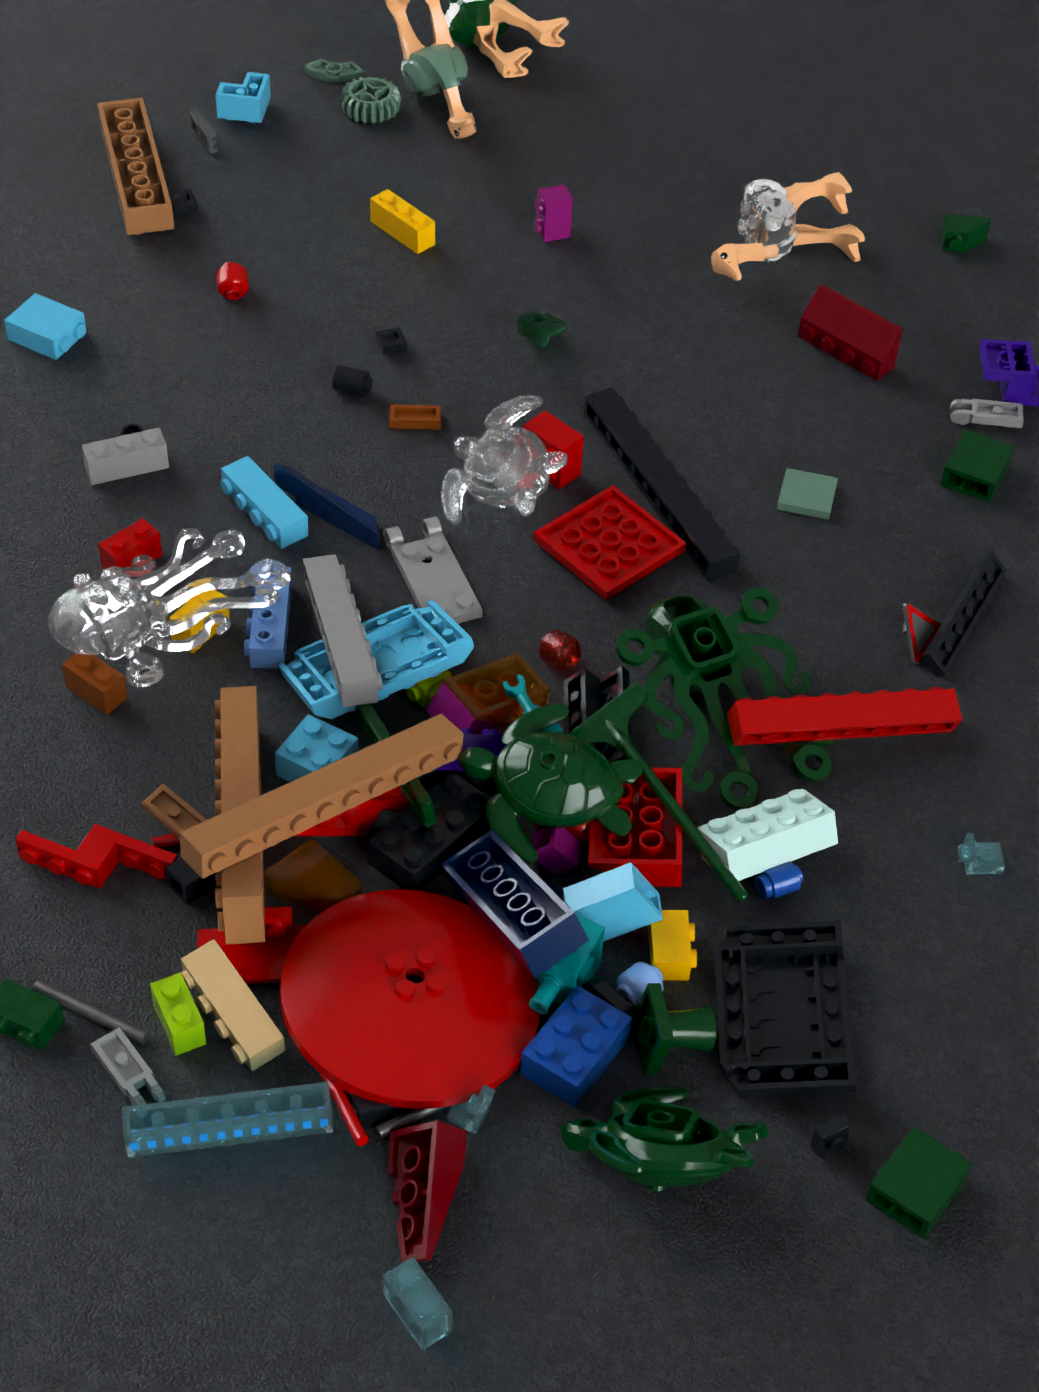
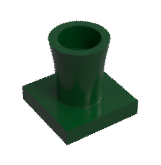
[632,983,716,1076]

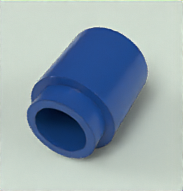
[754,861,803,900]

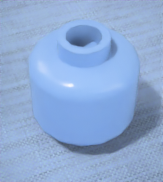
[615,962,664,1009]

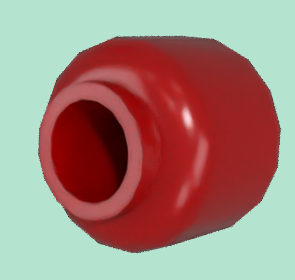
[216,262,249,300]

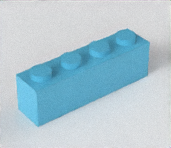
[220,456,309,549]

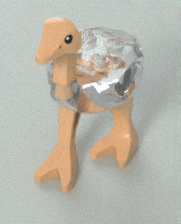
[711,172,865,281]

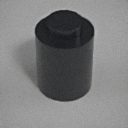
[332,365,373,397]

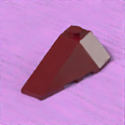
[387,1120,467,1264]

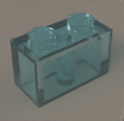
[383,1257,453,1350]

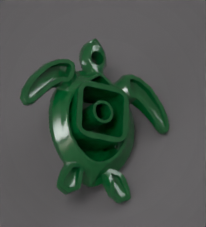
[458,704,643,863]
[560,1087,768,1191]

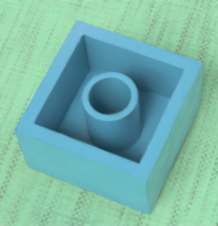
[275,714,359,782]

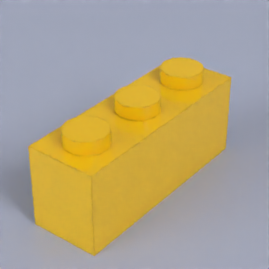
[370,189,435,254]

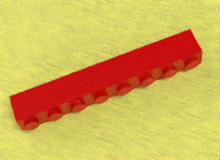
[727,687,962,746]

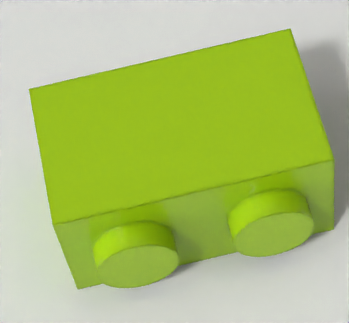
[150,972,207,1056]

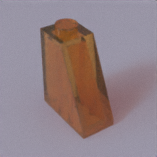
[264,838,362,912]

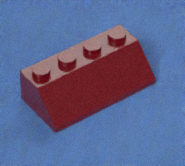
[798,284,903,381]

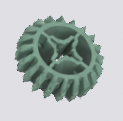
[340,76,401,124]

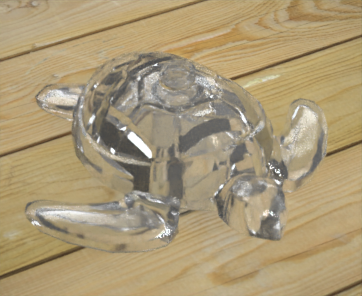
[441,395,568,525]

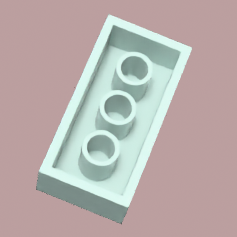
[697,789,838,881]

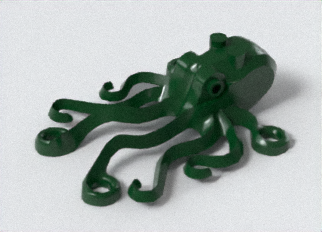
[616,588,836,810]

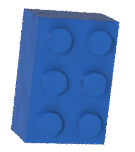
[520,985,632,1108]

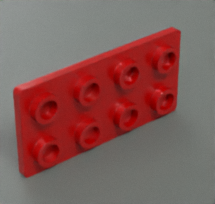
[197,907,306,984]

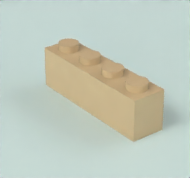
[181,939,285,1072]

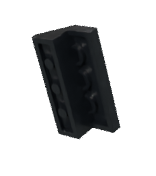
[563,666,632,762]

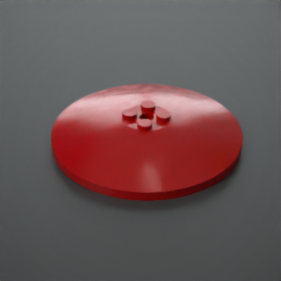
[279,890,540,1109]

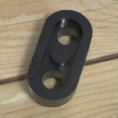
[582,976,637,1026]

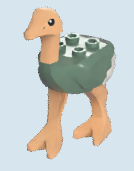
[384,0,477,139]

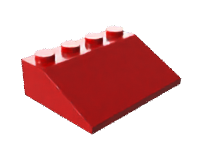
[588,768,682,887]

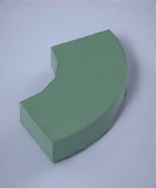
[303,58,365,82]

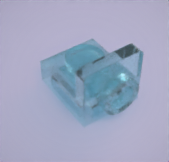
[958,833,1005,874]
[447,1085,496,1135]

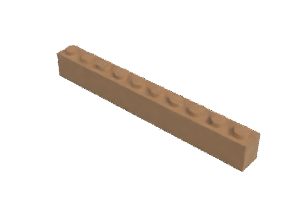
[180,714,464,879]

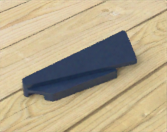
[274,463,380,549]

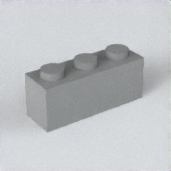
[82,427,169,486]

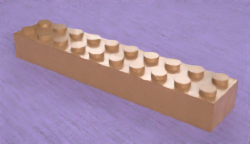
[215,686,265,944]

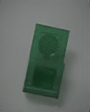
[517,310,566,348]

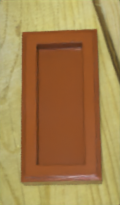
[389,404,442,430]

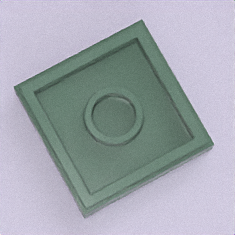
[777,468,838,520]

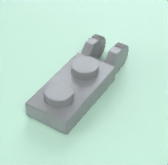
[950,399,1024,428]
[90,1028,166,1114]

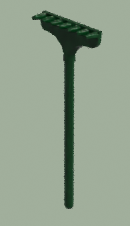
[567,681,748,902]

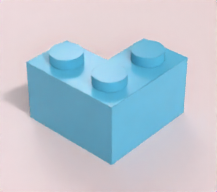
[215,72,271,123]

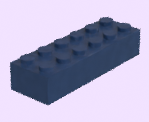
[441,830,589,977]

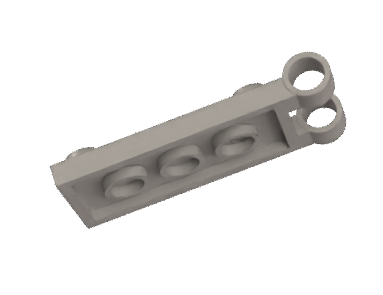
[384,516,483,624]

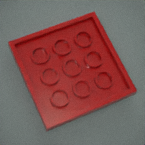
[533,485,687,600]

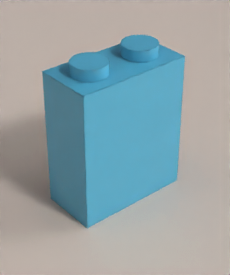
[4,293,87,360]
[563,862,663,942]

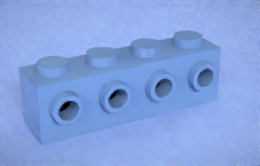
[244,566,292,669]

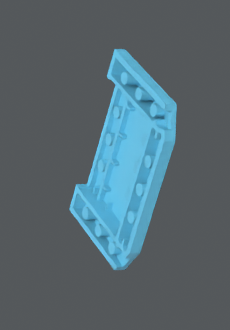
[279,600,474,719]

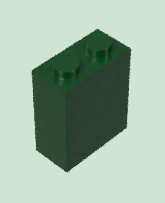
[940,429,1015,503]
[865,1127,972,1239]

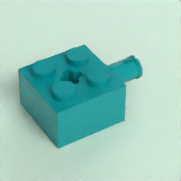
[529,914,605,1014]

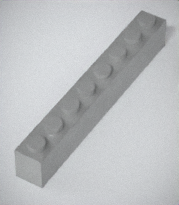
[303,554,382,708]

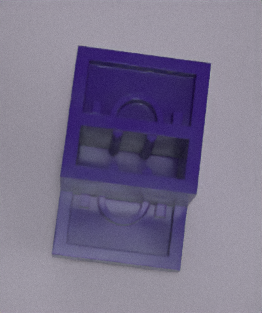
[978,339,1039,407]

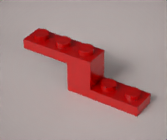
[294,781,427,836]
[15,824,178,889]

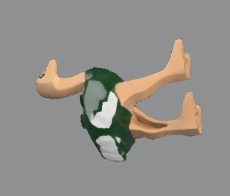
[444,0,569,78]

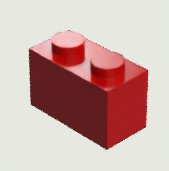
[98,518,163,582]

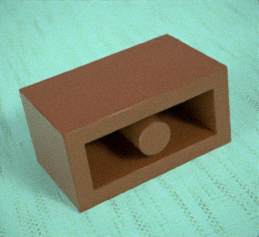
[62,648,128,715]

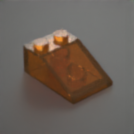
[445,652,550,722]

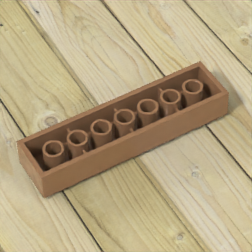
[97,98,174,235]

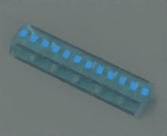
[122,1082,333,1158]

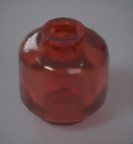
[539,630,581,671]

